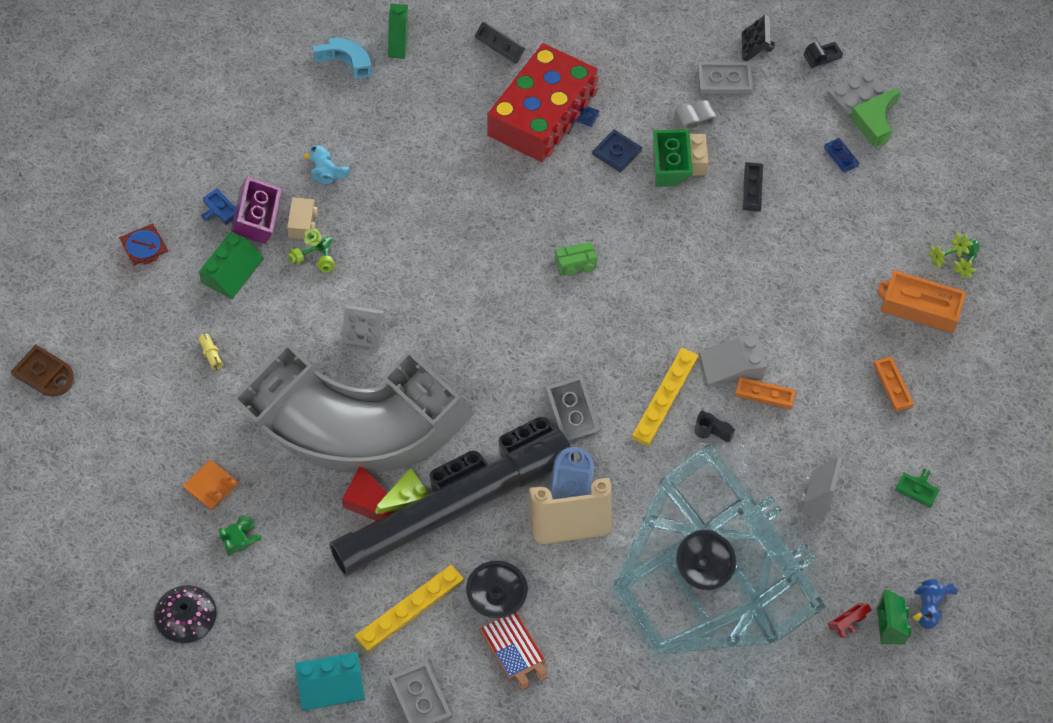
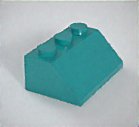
[295,652,365,711]

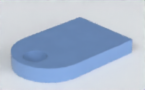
[549,447,594,500]

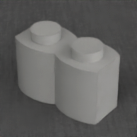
[674,101,716,132]

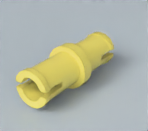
[198,333,223,370]

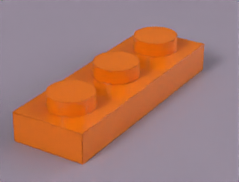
[873,356,914,412]
[735,377,796,410]

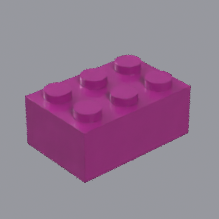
[231,176,282,244]

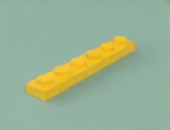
[631,347,699,446]
[355,565,464,653]

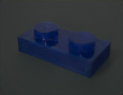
[824,138,859,173]

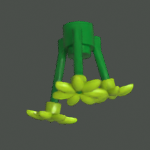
[928,233,980,278]

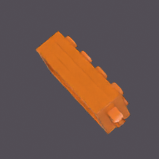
[877,270,966,333]

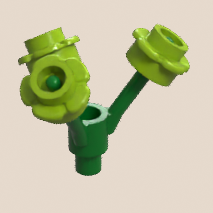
[288,228,335,273]

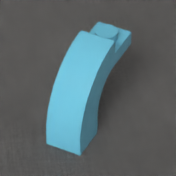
[313,38,372,79]

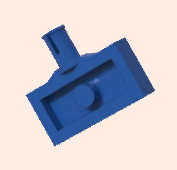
[201,189,236,225]

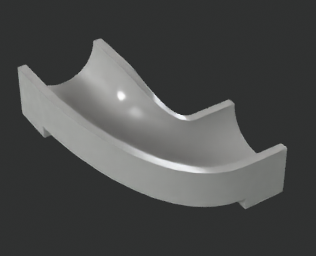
[232,342,474,473]

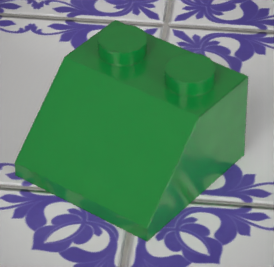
[877,590,911,644]

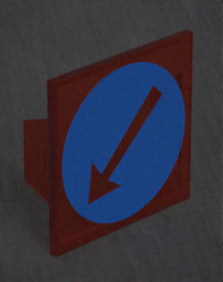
[119,224,168,266]

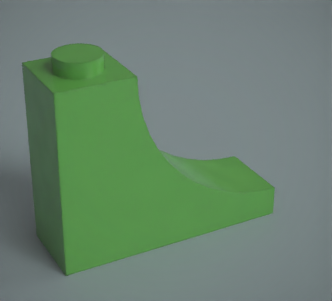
[850,88,900,147]

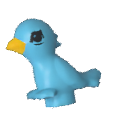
[303,145,351,184]

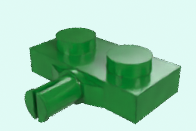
[895,469,940,508]

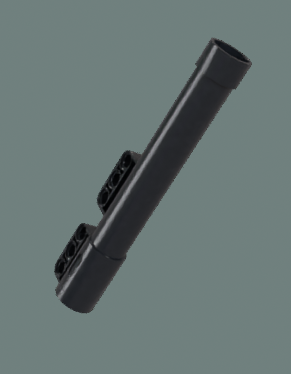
[329,417,574,577]

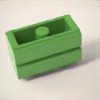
[554,242,597,276]

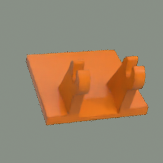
[182,459,239,511]

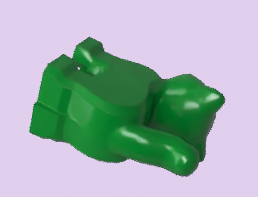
[218,515,261,556]

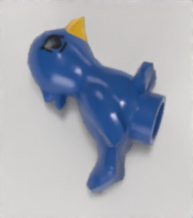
[912,579,958,629]

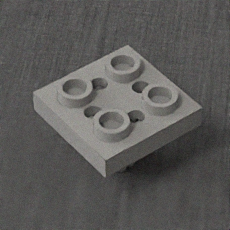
[342,305,384,349]

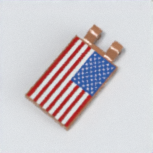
[479,612,548,691]

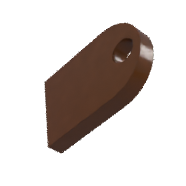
[11,344,74,397]

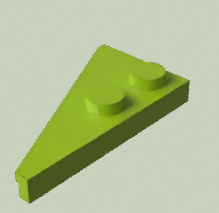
[375,469,429,514]

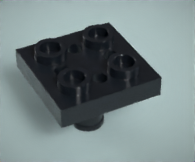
[741,15,775,61]

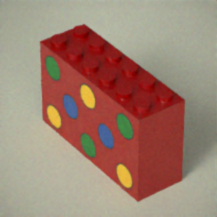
[487,43,599,163]

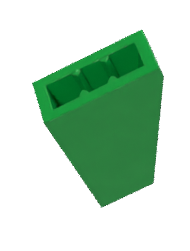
[388,4,408,59]

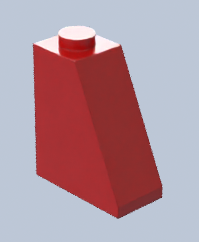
[342,467,396,521]

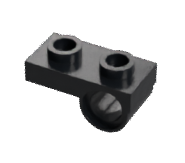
[803,42,843,68]
[694,410,735,443]

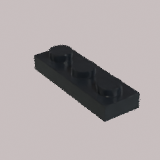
[474,22,525,64]
[742,162,763,212]

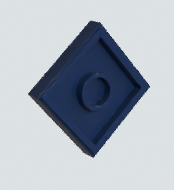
[592,129,642,173]

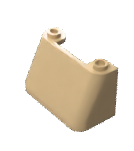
[528,478,612,544]

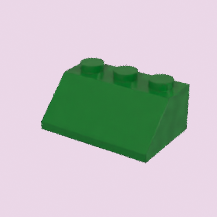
[653,129,693,187]
[199,231,264,299]

